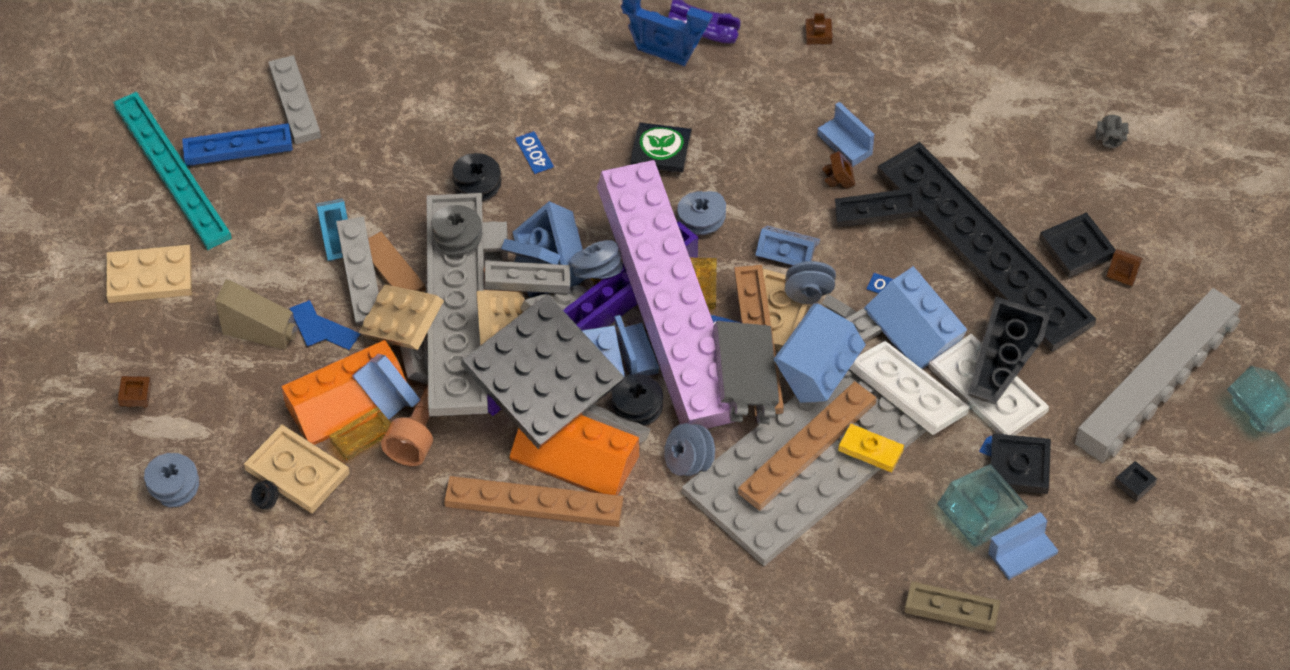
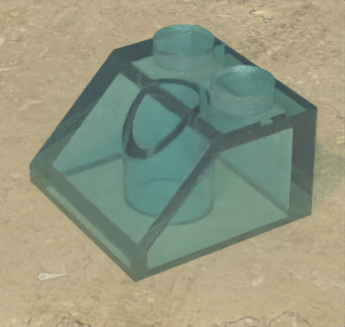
[1227,366,1290,434]
[937,464,1028,547]

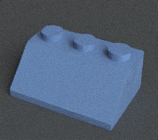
[513,201,585,298]
[864,266,967,369]
[774,303,866,403]

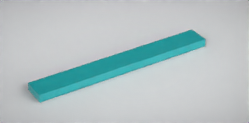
[113,91,232,250]

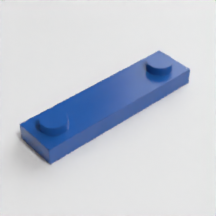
[182,123,293,166]

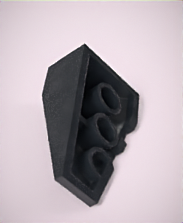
[968,297,1050,405]

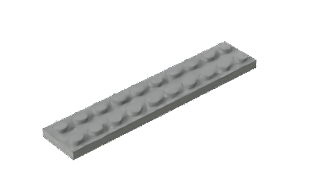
[427,193,488,416]

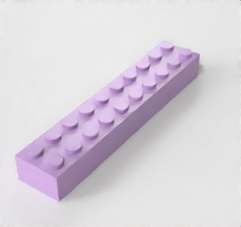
[597,160,733,429]

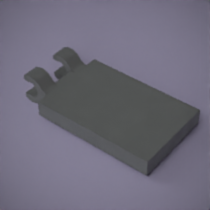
[713,321,779,425]

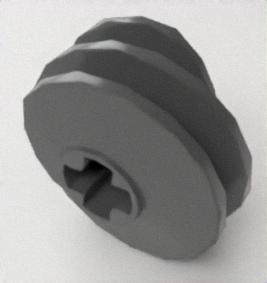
[431,205,483,255]

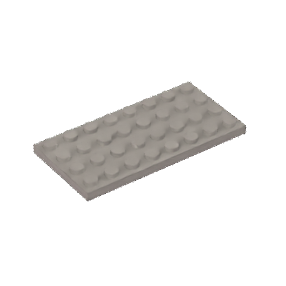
[682,369,927,566]

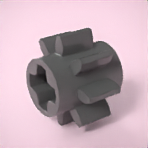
[1095,115,1129,148]

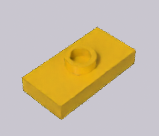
[838,424,904,473]

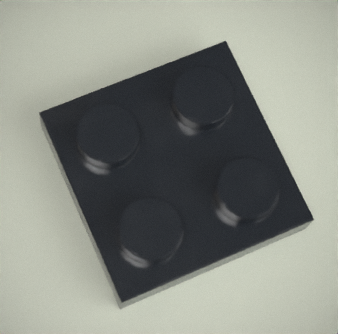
[1039,212,1116,278]
[989,433,1051,494]

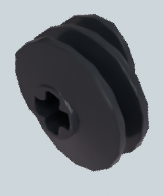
[452,153,502,202]
[612,374,663,426]

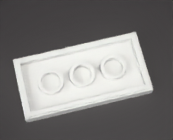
[929,334,1049,435]
[849,341,970,435]

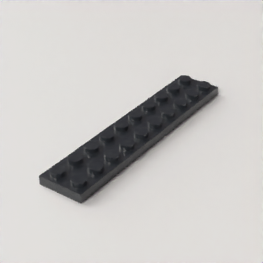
[877,142,1096,352]

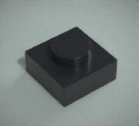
[1114,461,1157,502]

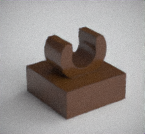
[805,13,833,45]
[822,151,856,189]
[1106,249,1143,286]
[118,376,152,408]

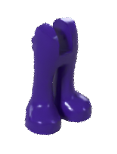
[668,0,741,43]

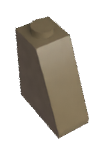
[215,279,298,350]

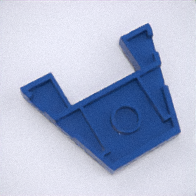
[620,0,713,66]

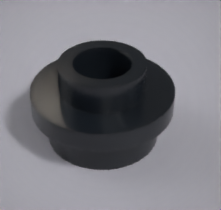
[251,480,278,510]

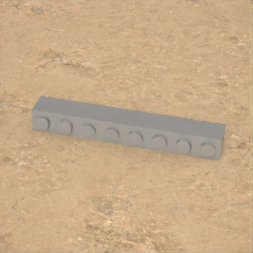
[1075,288,1241,463]

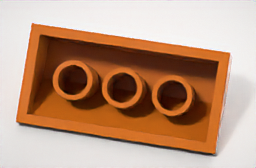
[281,340,407,445]
[510,415,639,495]

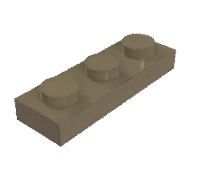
[905,581,1001,632]

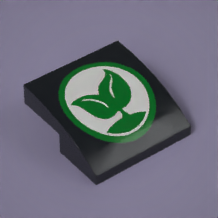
[630,122,692,173]

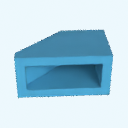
[316,199,348,261]

